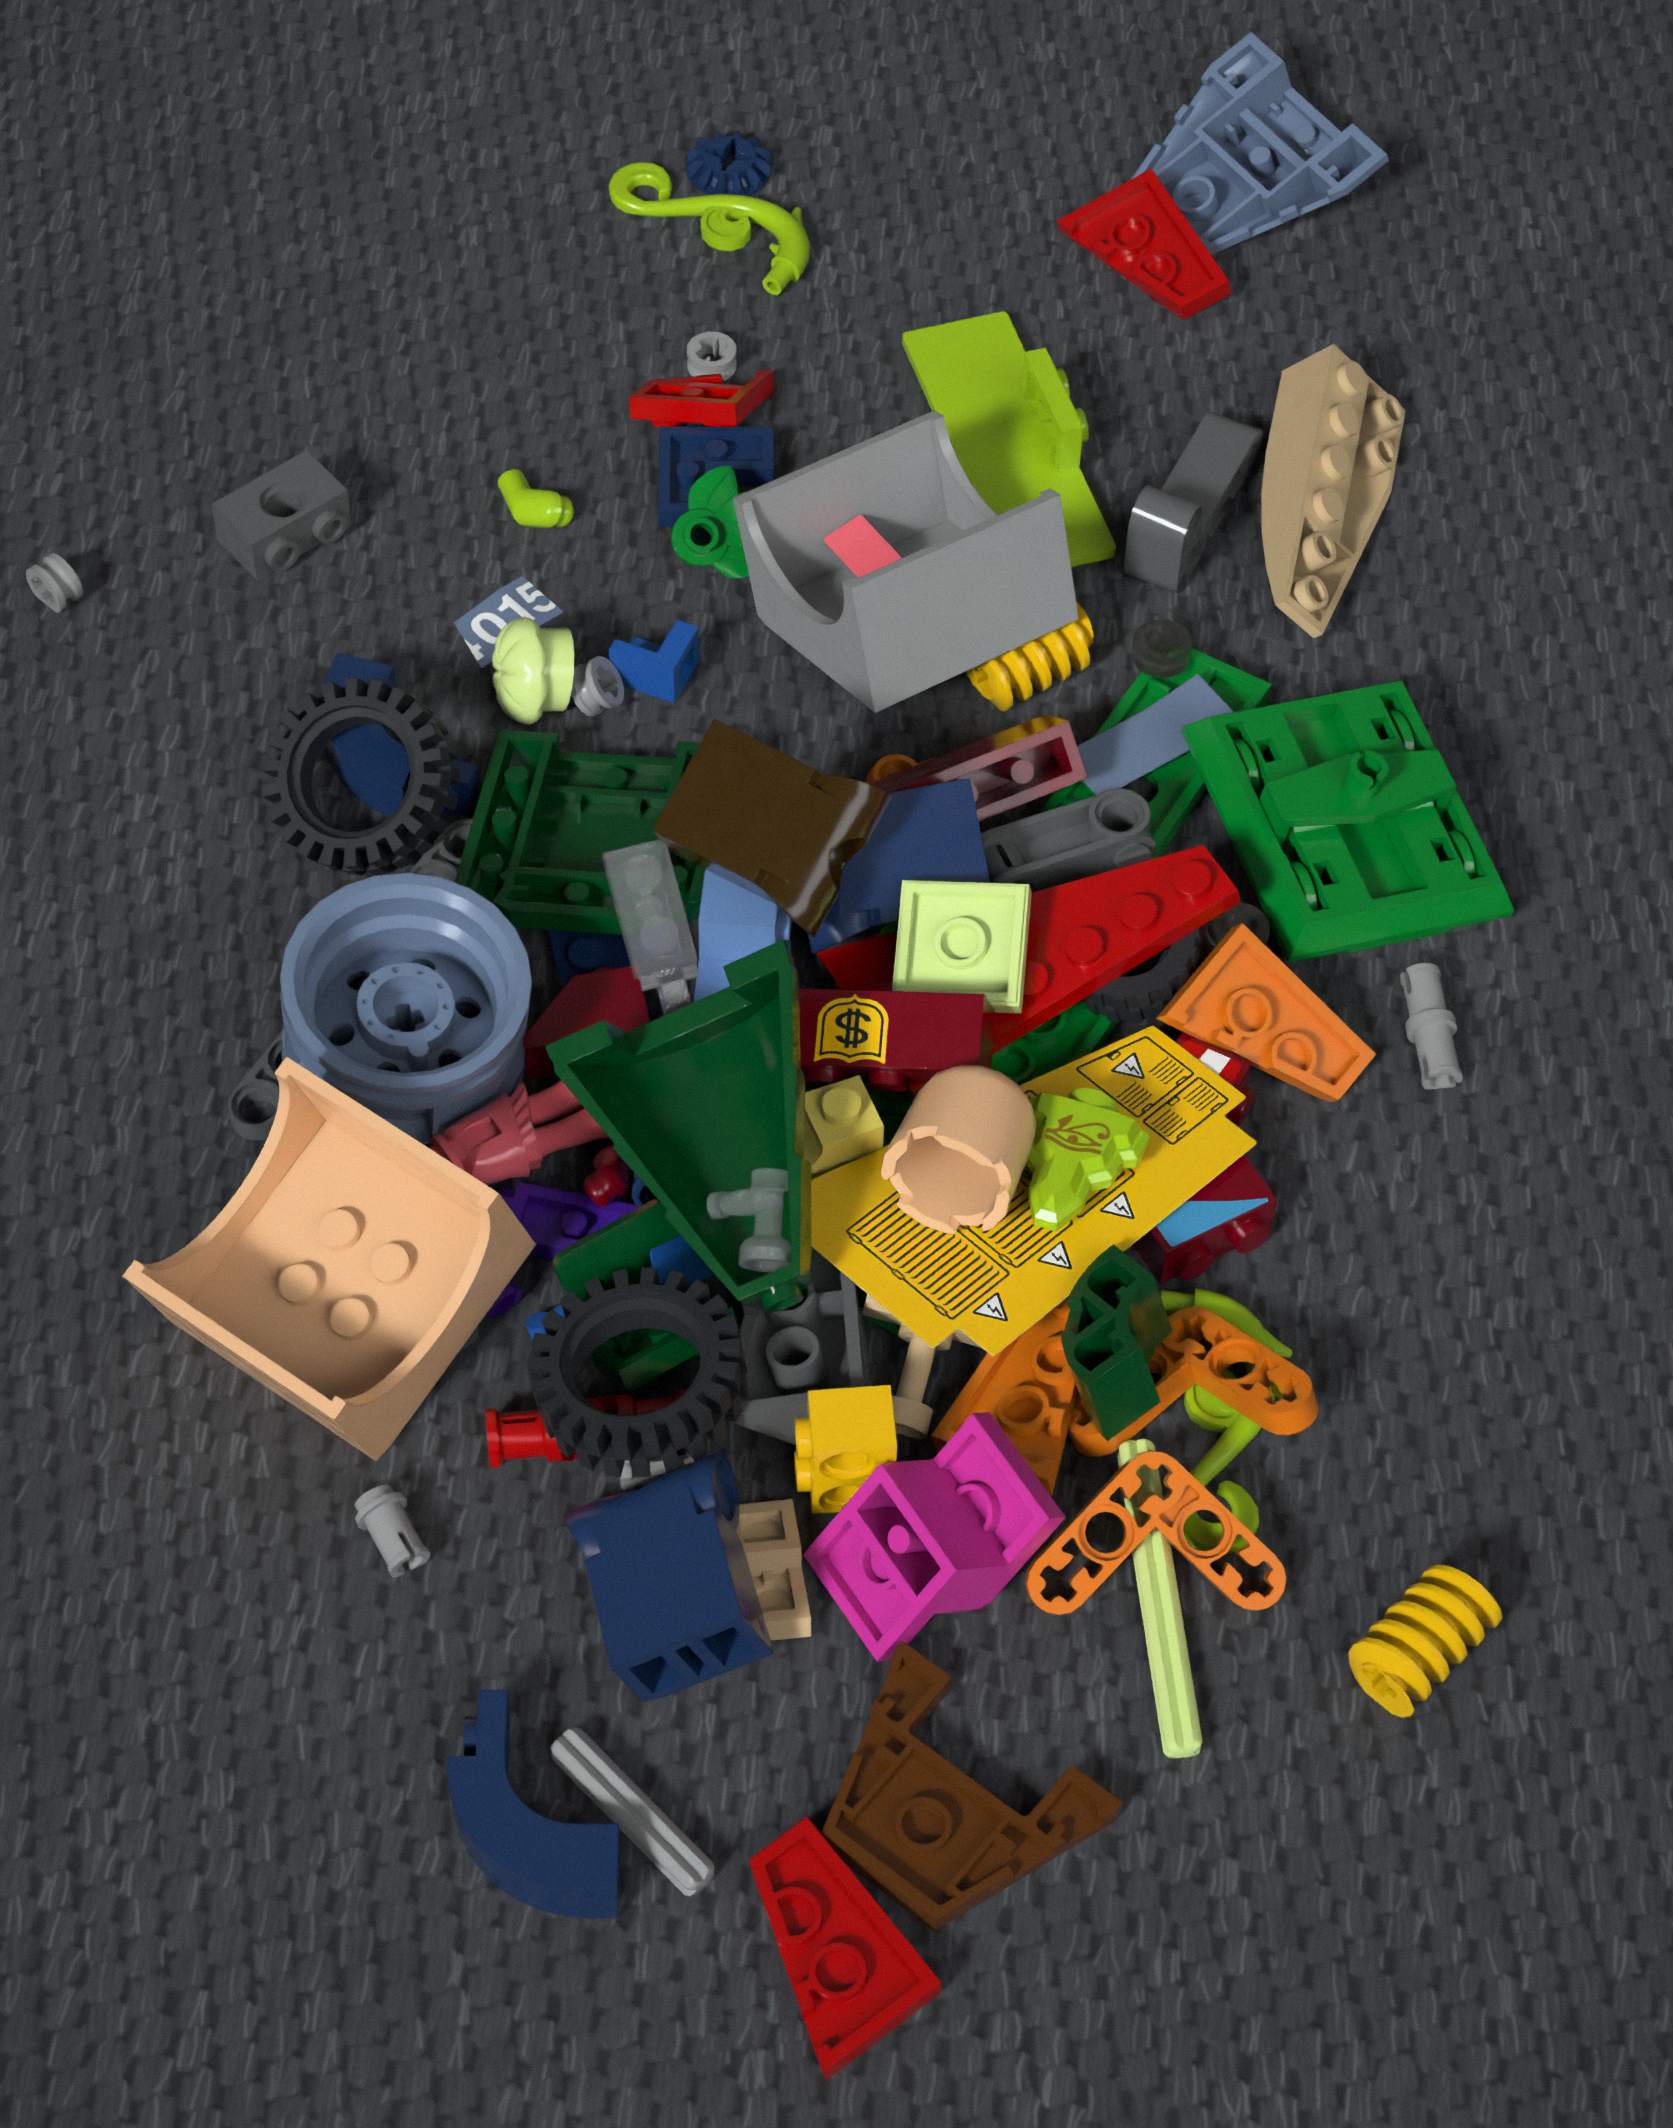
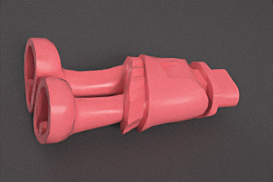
[429,1080,609,1185]

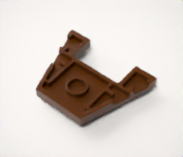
[822,1641,1123,1931]

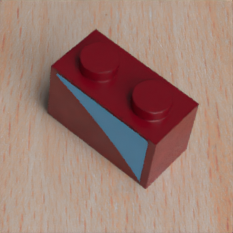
[1133,1155,1277,1285]

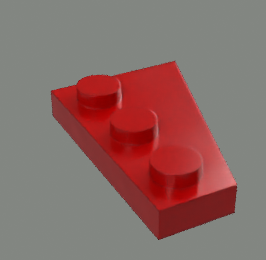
[1057,169,1232,320]

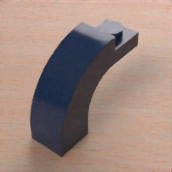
[322,653,479,818]
[447,1690,621,1918]

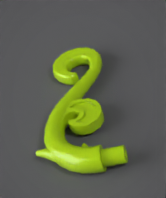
[609,162,810,295]
[1160,1288,1293,1554]

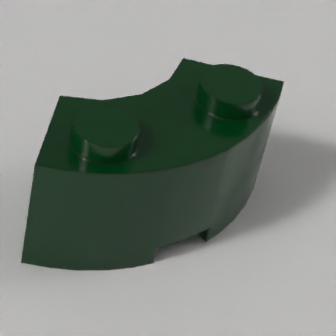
[1061,1244,1172,1441]

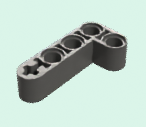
[1124,411,1263,594]

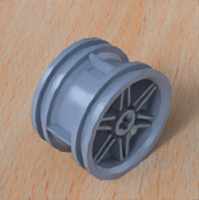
[280,873,532,1148]

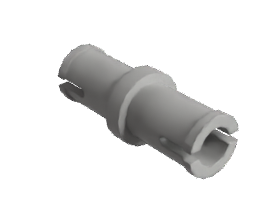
[1400,963,1463,1090]

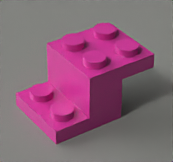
[803,1412,1066,1662]

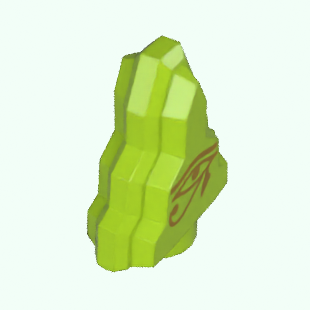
[1026,1087,1150,1232]

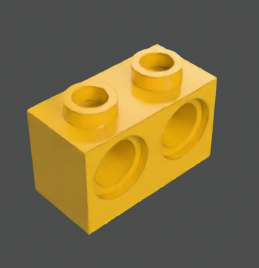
[794,1385,897,1514]

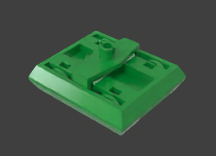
[1181,681,1514,965]

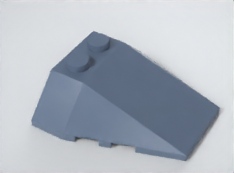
[1132,32,1389,255]

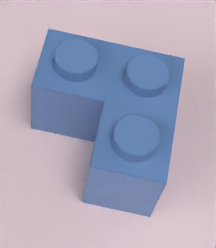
[693,870,792,1002]

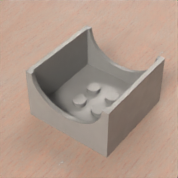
[733,410,1079,713]

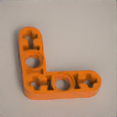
[1068,1307,1319,1457]
[1025,1450,1286,1615]

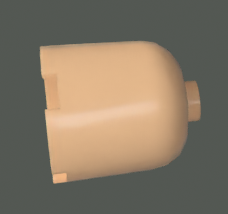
[881,1065,1037,1234]

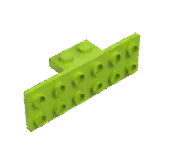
[902,311,1116,567]

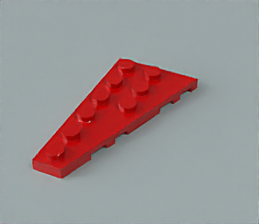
[817,845,1241,1100]

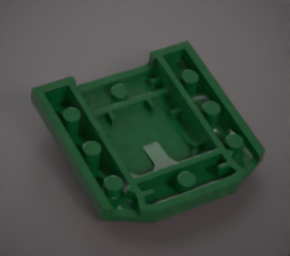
[454,730,706,936]

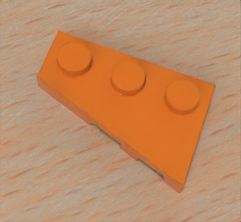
[1156,923,1376,1102]
[931,1299,1078,1496]

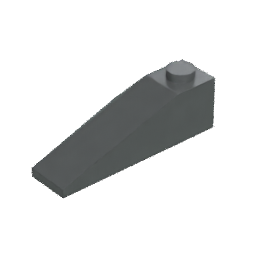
[731,1247,871,1445]

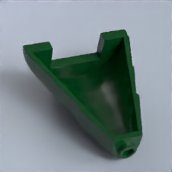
[545,940,812,1313]

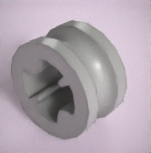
[687,331,737,382]
[26,553,83,613]
[571,656,624,717]

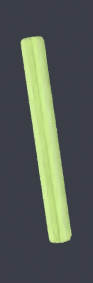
[1117,1438,1202,1758]

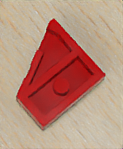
[629,370,774,428]

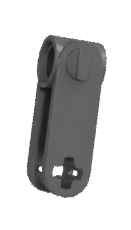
[981,788,1156,893]

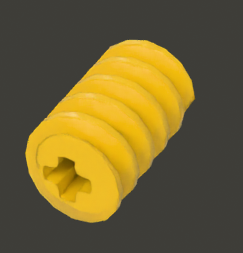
[966,602,1094,712]
[1349,1564,1503,1717]

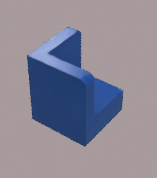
[609,620,699,704]

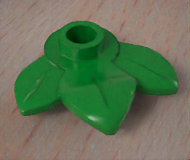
[671,466,749,578]

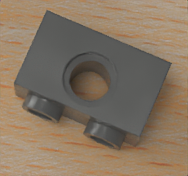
[211,450,352,580]

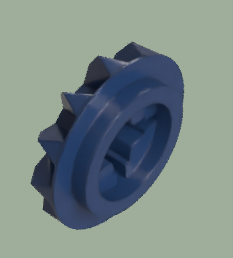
[686,130,772,196]

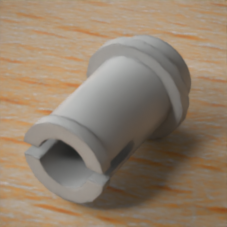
[355,1485,430,1577]

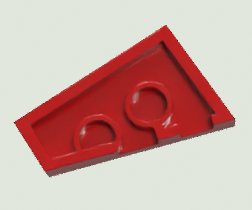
[749,1817,942,2082]

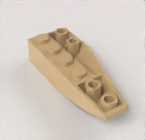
[1261,344,1406,638]

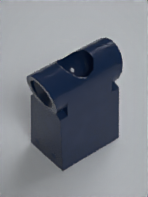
[808,778,990,954]
[563,1451,774,1702]

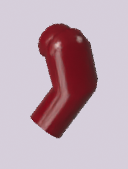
[582,1146,634,1207]

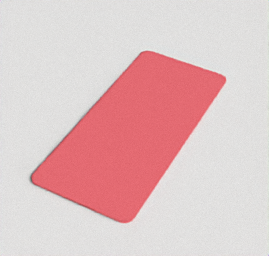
[824,515,902,578]

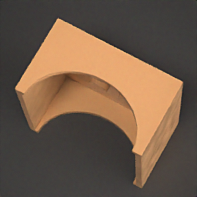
[123,1057,536,1461]

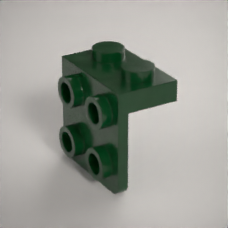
[553,1199,740,1394]

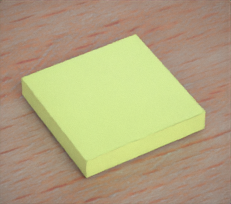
[892,880,1032,1013]

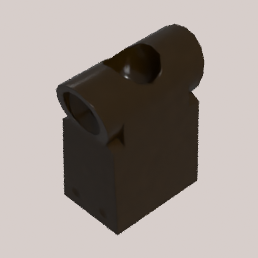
[652,718,891,938]

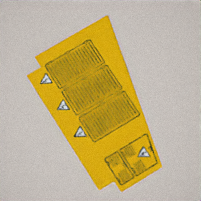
[811,1026,1257,1356]

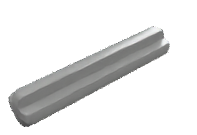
[551,1727,715,1897]

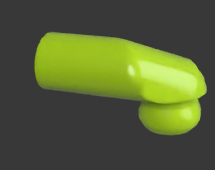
[497,469,574,528]

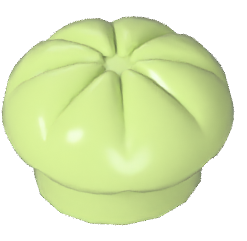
[492,617,574,725]

